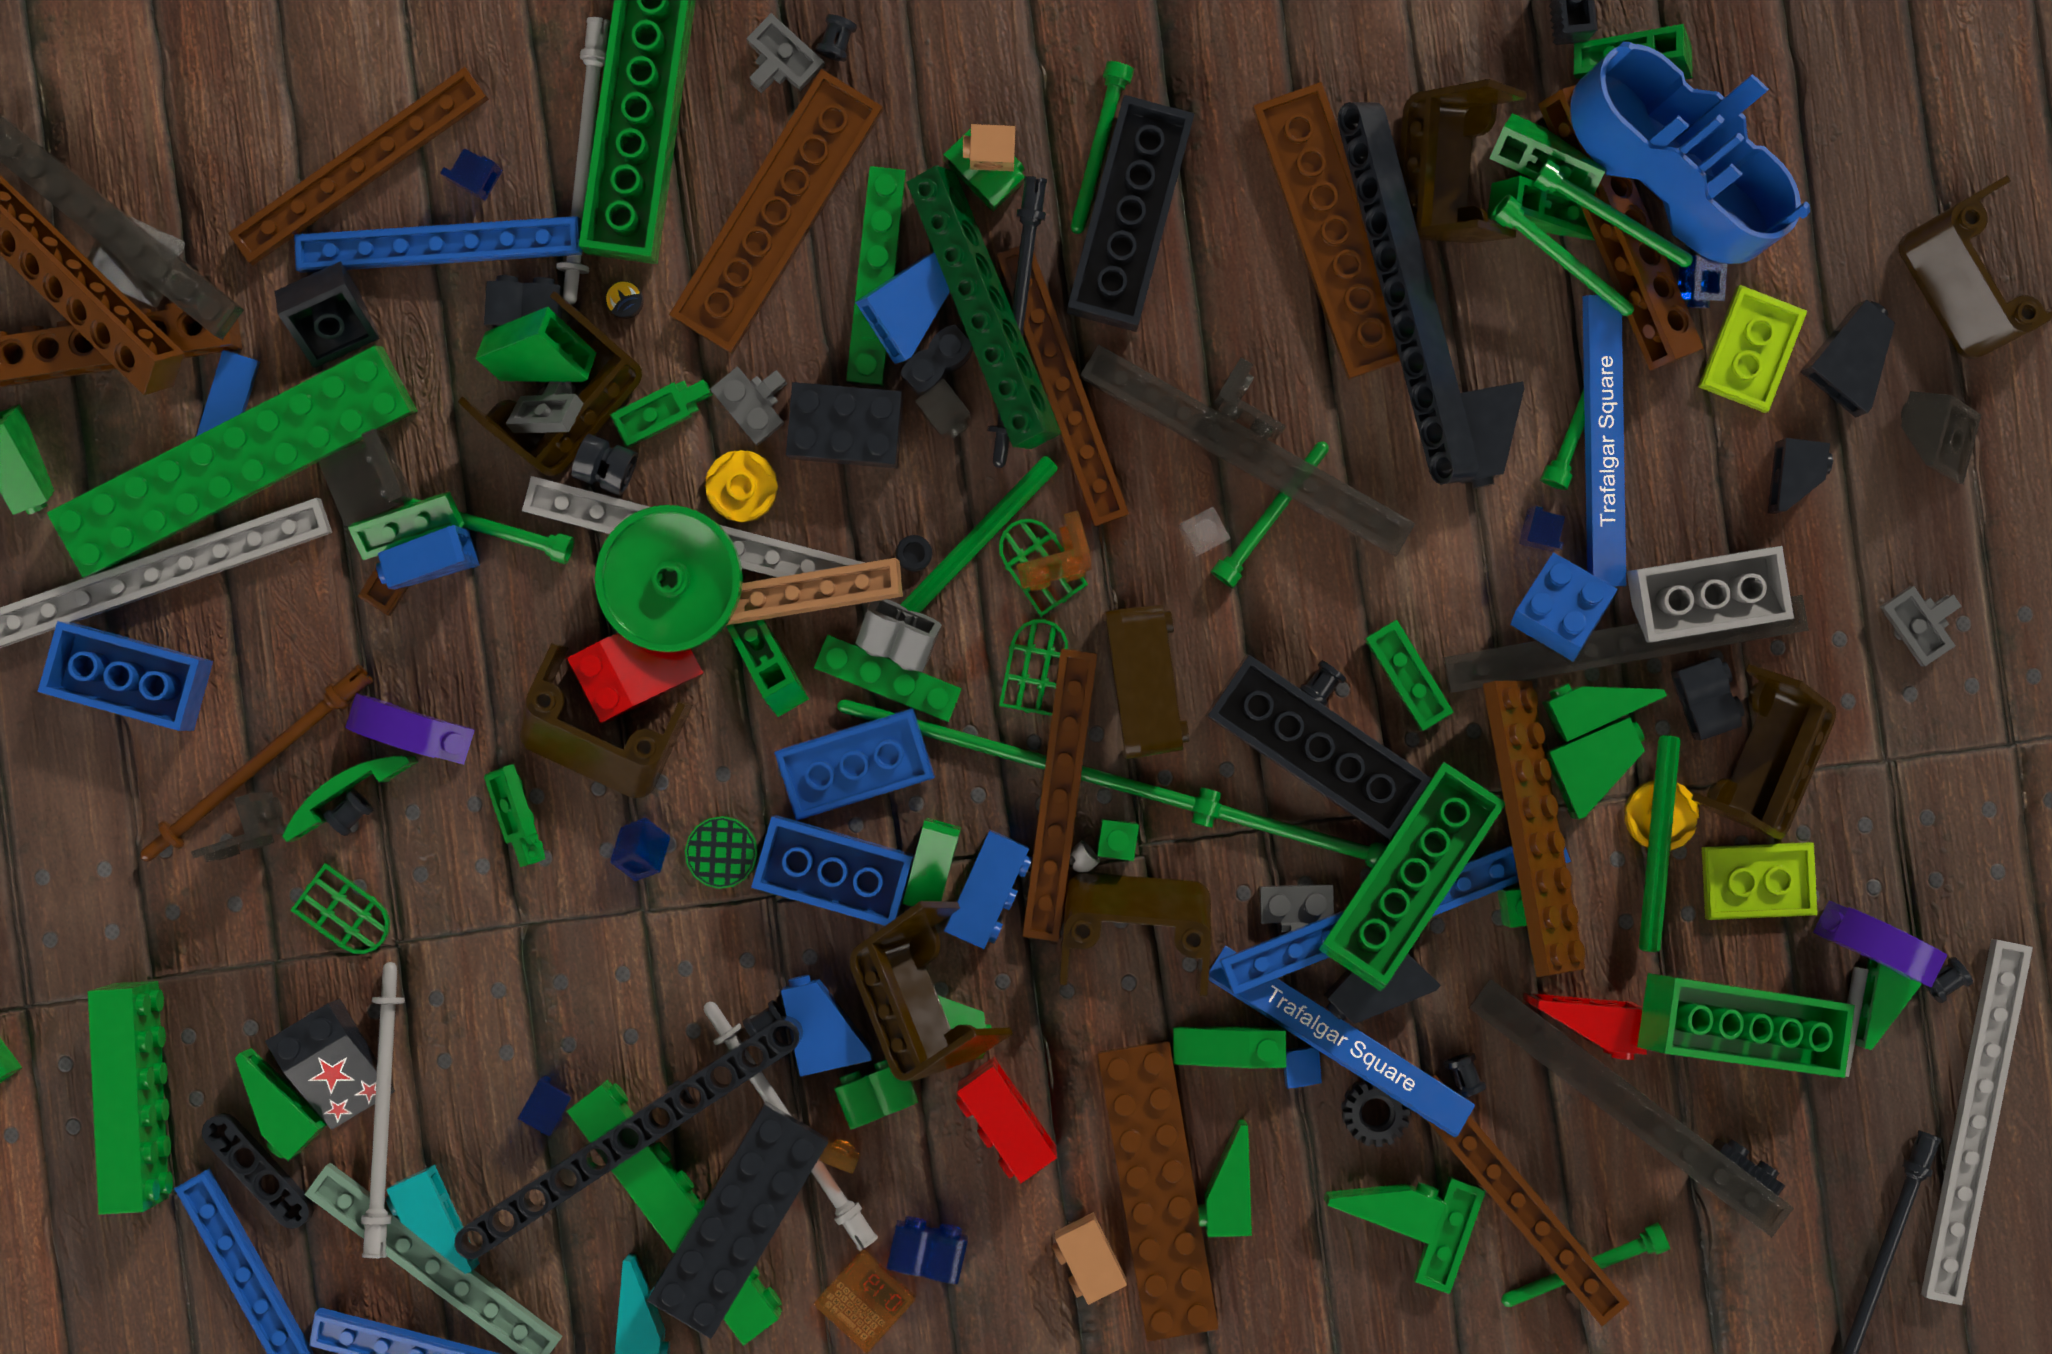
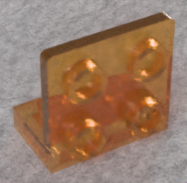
[1017,511,1092,591]

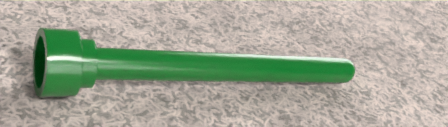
[1070,61,1134,234]
[1532,159,1693,267]
[1490,194,1634,316]
[1540,389,1585,490]
[1210,441,1329,588]
[404,498,574,565]
[1501,1222,1670,1307]

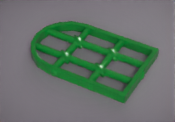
[999,519,1088,617]
[999,619,1068,716]
[290,863,390,954]

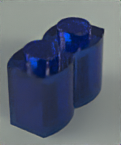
[887,1216,968,1284]

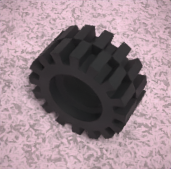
[1341,1079,1410,1147]

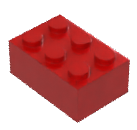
[955,1057,1057,1184]

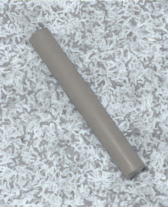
[1845,967,1868,1077]

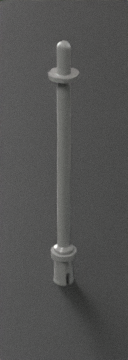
[556,17,610,305]
[361,962,405,1258]
[703,1002,878,1251]

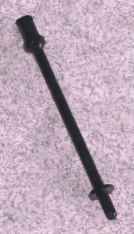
[987,176,1047,468]
[1842,1130,1942,1354]

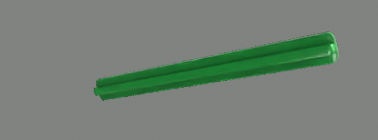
[900,456,1058,613]
[1639,735,1681,953]

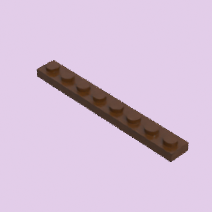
[228,67,489,265]
[996,245,1129,527]
[1022,648,1098,942]
[1426,1074,1630,1326]

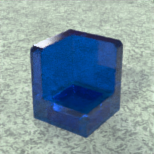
[440,149,503,201]
[1519,506,1565,552]
[610,818,670,881]
[518,1075,571,1136]

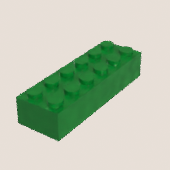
[1318,762,1505,991]
[1637,973,1855,1078]
[88,981,173,1215]

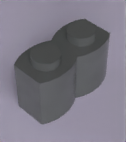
[856,599,942,672]

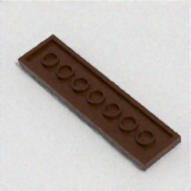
[669,69,884,354]
[1252,82,1400,380]
[1483,681,1585,977]
[1097,1040,1219,1342]

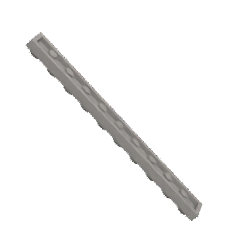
[522,476,865,578]
[0,498,332,648]
[1921,938,2033,1305]

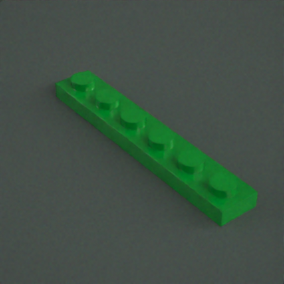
[846,166,906,387]

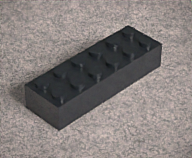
[1067,95,1195,332]
[1205,655,1432,840]
[647,1101,829,1339]

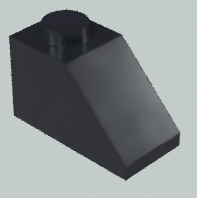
[1768,438,1833,514]

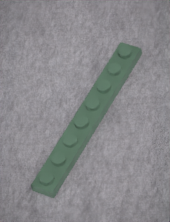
[304,1163,563,1354]

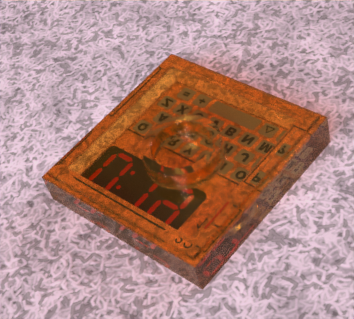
[813,1248,916,1353]

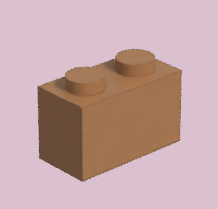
[1052,1212,1127,1305]

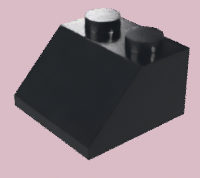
[274,261,380,368]

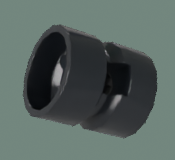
[571,434,638,496]

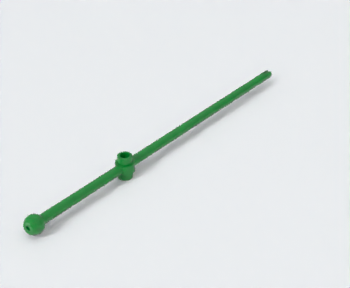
[837,700,1388,869]

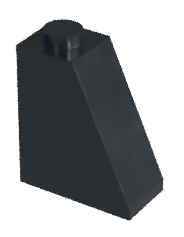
[1800,300,1895,418]
[1460,381,1525,488]
[1324,954,1441,1024]

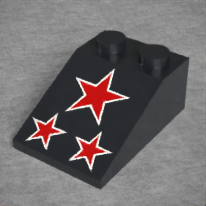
[265,999,396,1130]

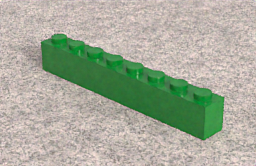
[567,1079,782,1346]

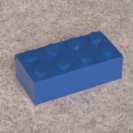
[37,621,213,731]
[751,815,915,926]

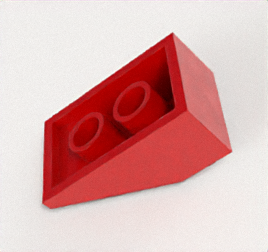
[567,633,704,723]
[1523,993,1647,1060]

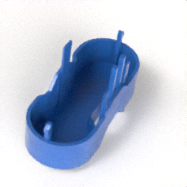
[1570,41,1810,264]

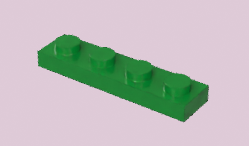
[814,635,962,722]

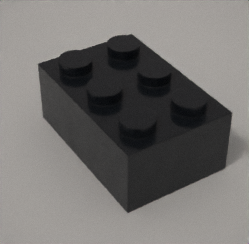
[786,382,904,469]

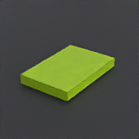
[1698,285,1807,413]
[1702,842,1817,920]

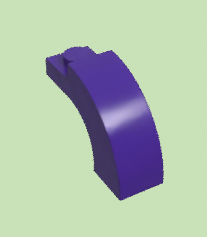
[345,693,475,765]
[1813,900,1947,988]

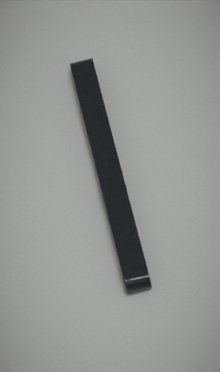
[1337,102,1479,485]
[455,1016,803,1259]

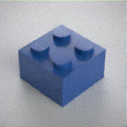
[1510,552,1618,662]

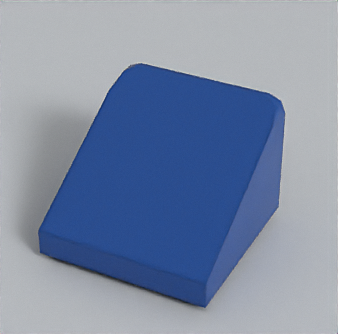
[1284,1047,1322,1089]

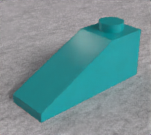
[386,1164,480,1274]
[615,1253,670,1354]

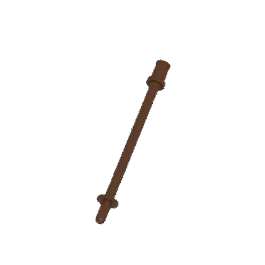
[140,664,373,862]

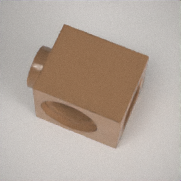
[963,124,1015,171]

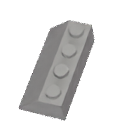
[1626,546,1794,642]

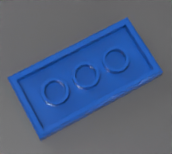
[774,708,935,821]

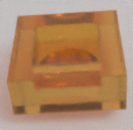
[819,1139,860,1174]

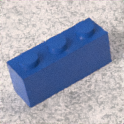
[944,830,1033,949]

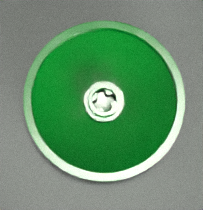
[595,505,743,652]

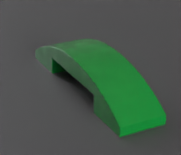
[283,756,418,842]

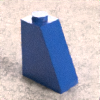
[856,252,950,364]
[376,525,480,590]
[781,975,874,1077]

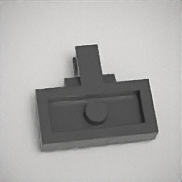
[746,13,825,93]
[710,366,787,446]
[506,382,584,433]
[1880,586,1962,666]
[1259,884,1334,932]

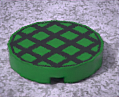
[685,816,759,889]

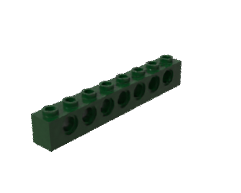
[906,165,1062,449]

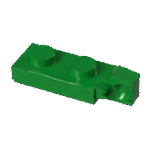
[610,380,713,448]
[484,764,545,867]

